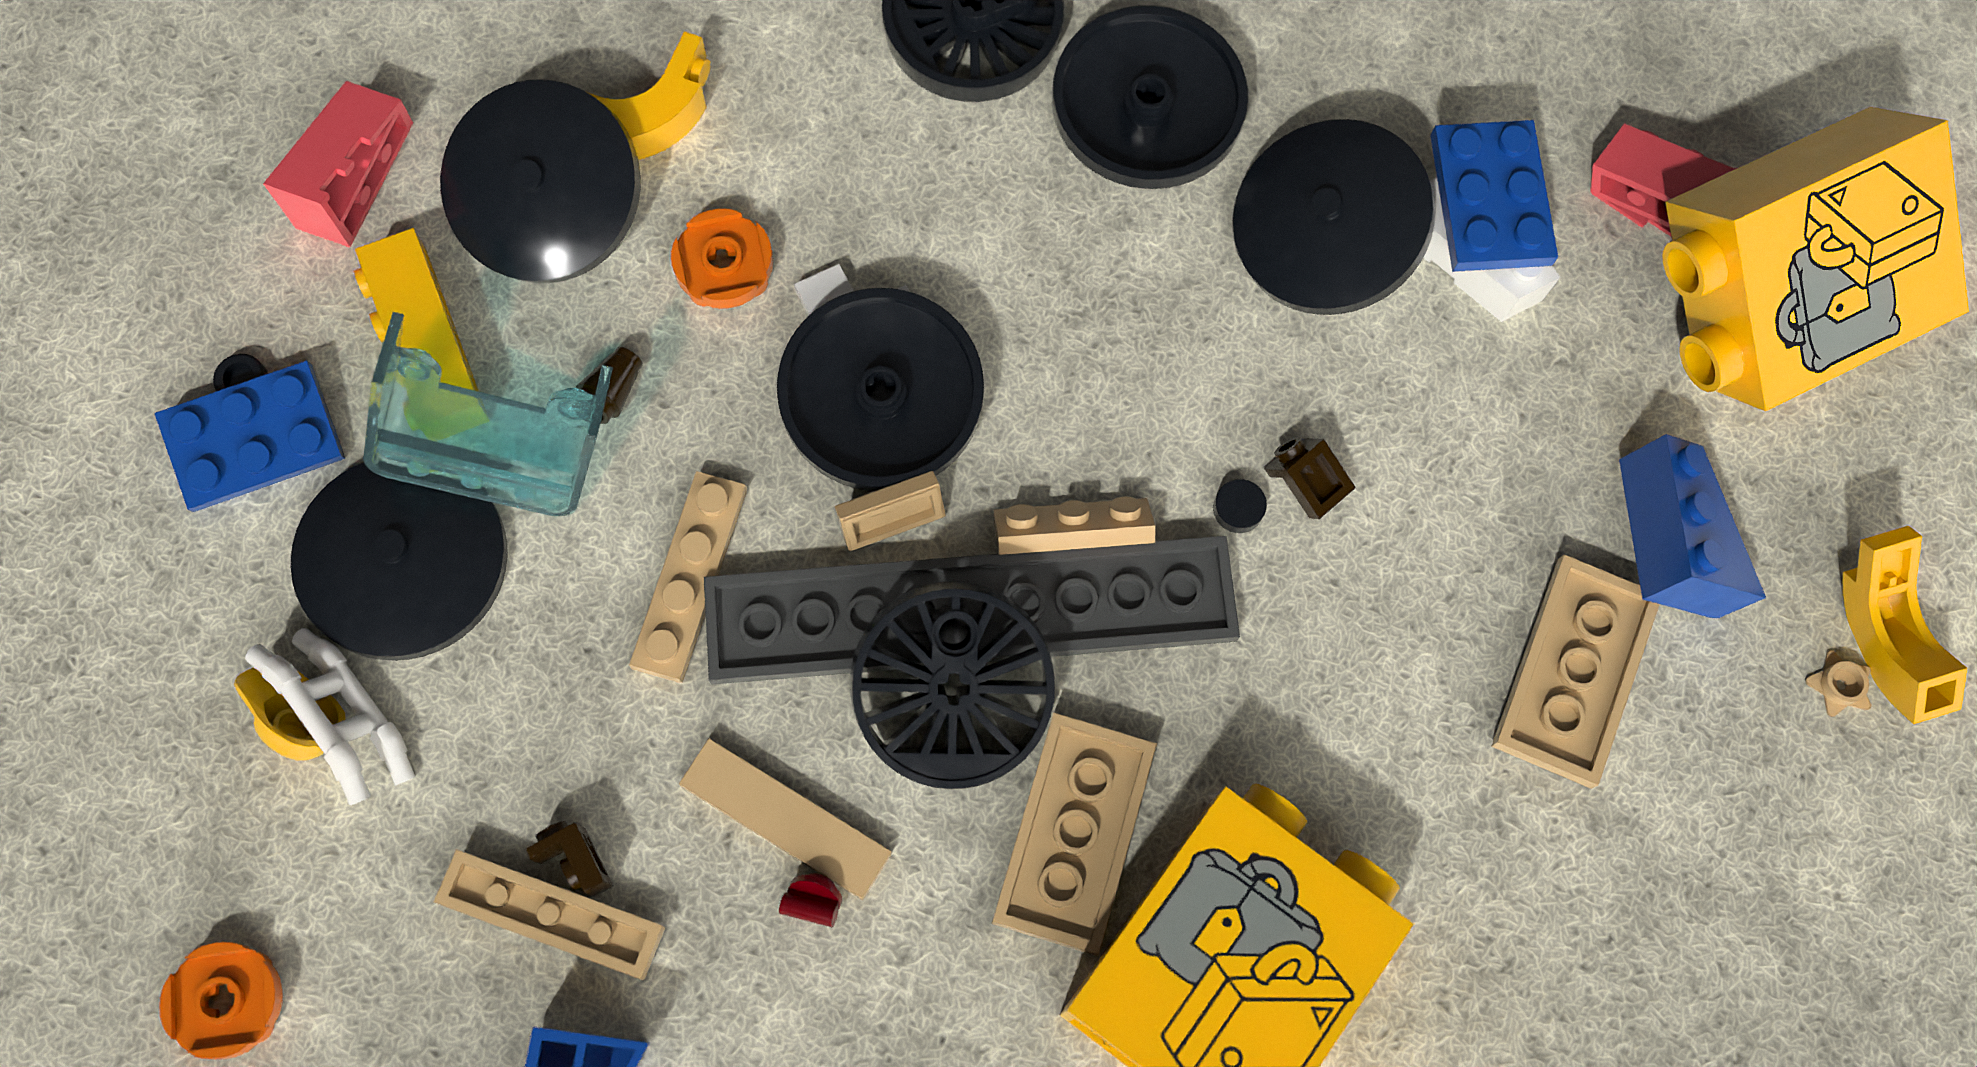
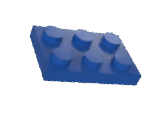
[1430,120,1558,272]
[154,360,345,512]

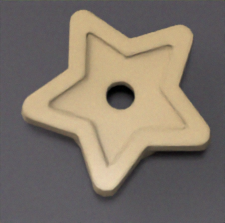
[1806,650,1872,717]

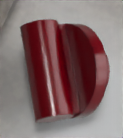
[779,873,842,928]

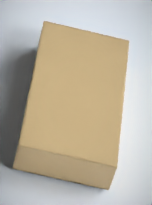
[834,471,946,551]

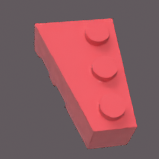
[263,81,413,247]
[1590,123,1737,237]

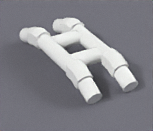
[245,628,416,805]

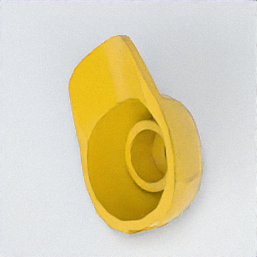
[234,667,346,761]

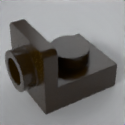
[1264,437,1356,519]
[525,821,614,897]

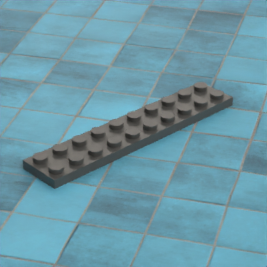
[704,536,1240,685]

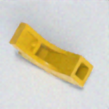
[585,31,710,160]
[1843,525,1967,724]

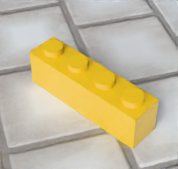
[354,228,490,443]

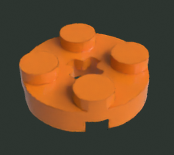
[671,209,773,309]
[159,942,283,1060]

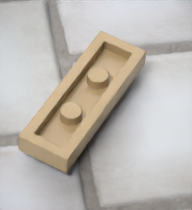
[994,496,1155,555]

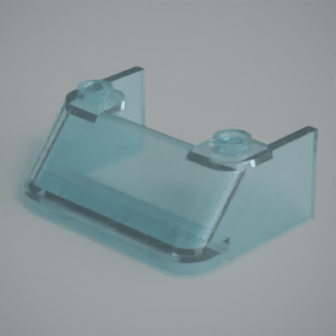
[363,312,613,516]

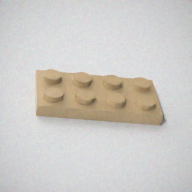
[1491,554,1660,789]
[992,713,1157,956]

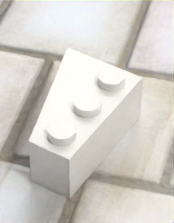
[1423,178,1560,322]

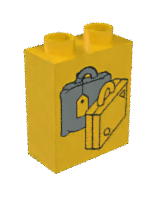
[1662,107,1969,411]
[1059,783,1414,1067]

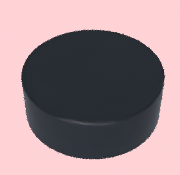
[213,354,269,391]
[1213,479,1267,533]

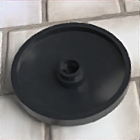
[1052,5,1248,189]
[440,79,641,283]
[1232,119,1435,315]
[777,288,984,491]
[291,454,508,661]

